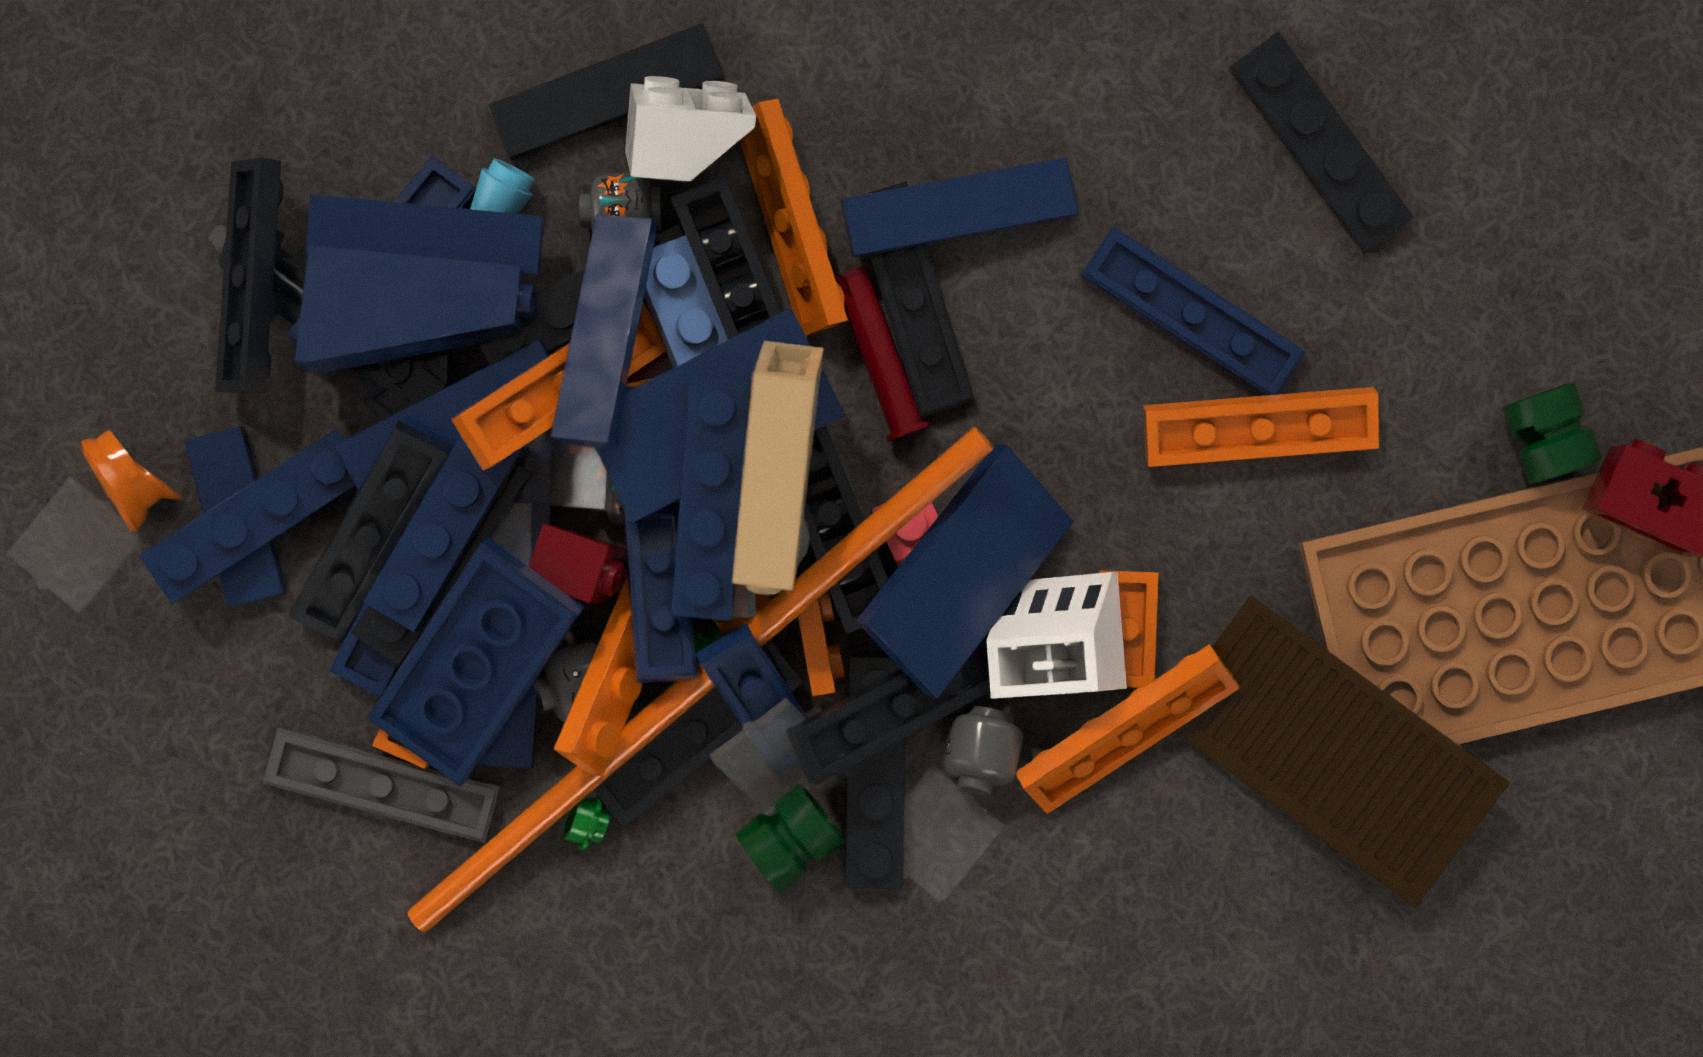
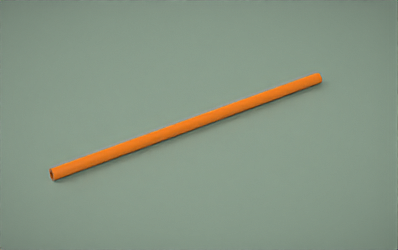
[407,426,994,932]

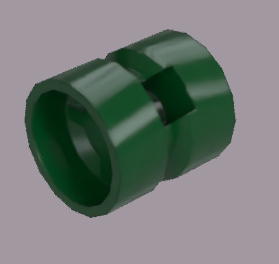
[1502,382,1603,484]
[735,783,845,892]

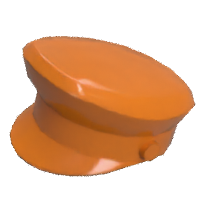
[81,429,183,532]

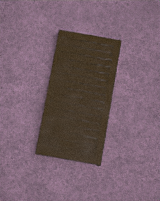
[1174,595,1510,908]

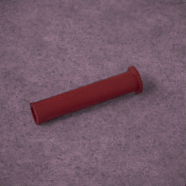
[835,266,931,442]

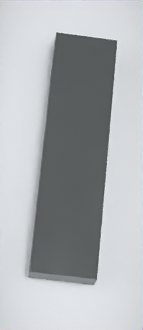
[263,727,502,843]

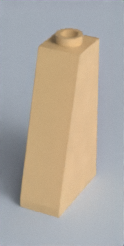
[732,341,824,594]

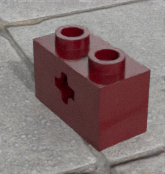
[1582,439,1703,557]
[528,524,628,605]

